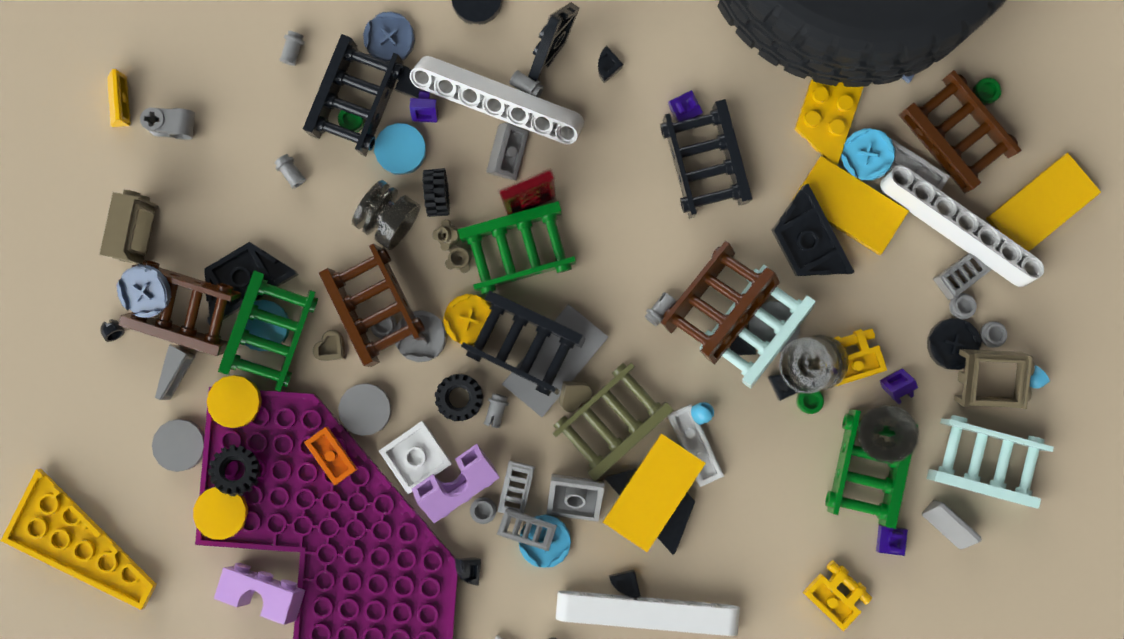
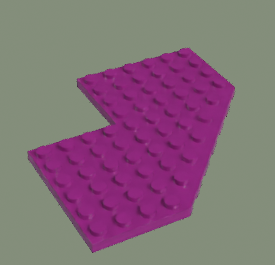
[195,387,458,639]

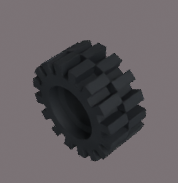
[423,168,450,217]
[435,374,483,421]
[208,445,261,496]

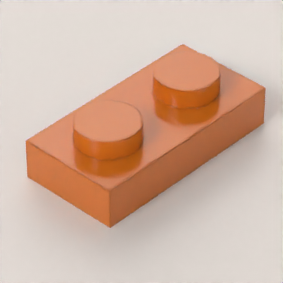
[304,426,358,486]

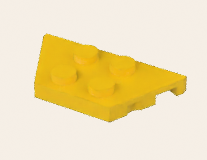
[794,79,863,166]

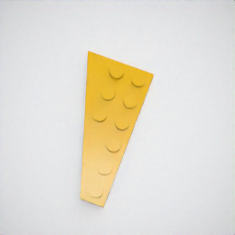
[1,468,157,610]

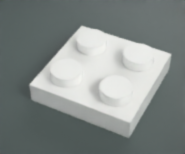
[379,421,452,494]

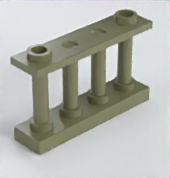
[553,363,674,481]

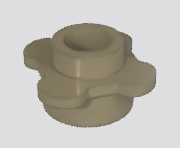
[433,219,460,251]
[445,244,474,273]

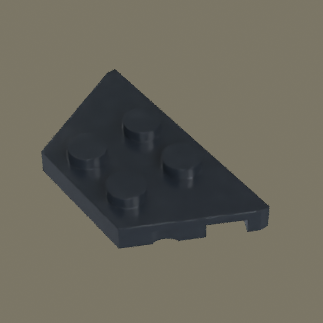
[528,2,580,82]
[771,184,854,276]
[204,242,299,325]
[605,467,695,555]

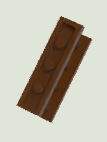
[899,70,1021,194]
[660,241,780,365]
[319,243,426,367]
[119,260,242,356]

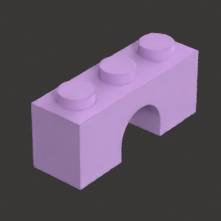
[412,444,500,523]
[214,563,305,625]

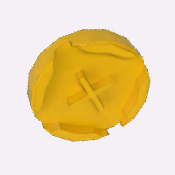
[443,294,491,346]
[207,375,262,428]
[193,487,248,540]

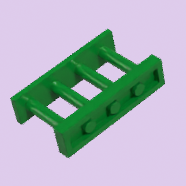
[458,201,576,294]
[218,271,318,391]
[825,409,918,529]

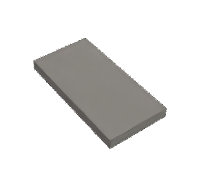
[502,304,608,417]

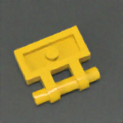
[822,328,887,386]
[802,560,872,632]

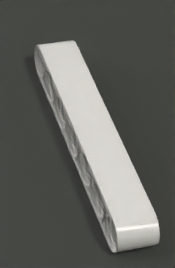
[410,56,584,144]
[880,165,1044,287]
[556,590,740,636]

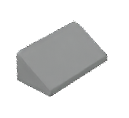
[486,123,529,180]
[922,500,982,549]

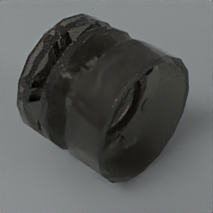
[352,180,421,250]
[779,334,849,394]
[857,405,919,463]

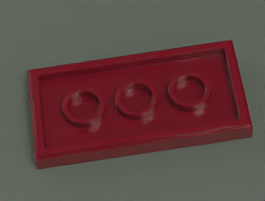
[499,169,556,215]

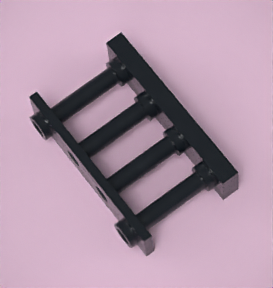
[303,34,404,157]
[660,99,752,219]
[461,290,586,396]

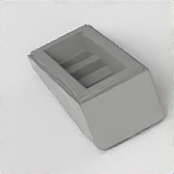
[933,253,991,300]
[155,344,195,400]
[497,460,535,514]
[497,508,557,551]

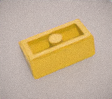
[108,69,130,127]

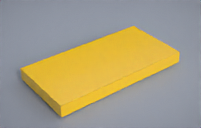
[985,152,1101,252]
[792,156,909,255]
[602,433,706,552]

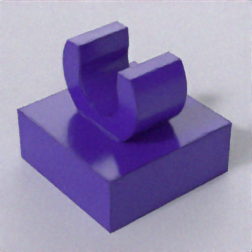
[409,90,439,123]
[668,90,703,122]
[880,368,918,404]
[876,525,908,556]

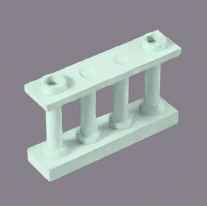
[699,265,816,389]
[926,415,1054,509]

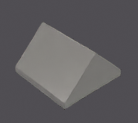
[547,474,605,522]

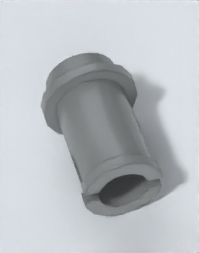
[279,31,305,66]
[509,70,544,98]
[275,154,306,189]
[645,292,676,326]
[484,393,509,428]

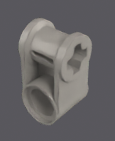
[140,107,195,140]

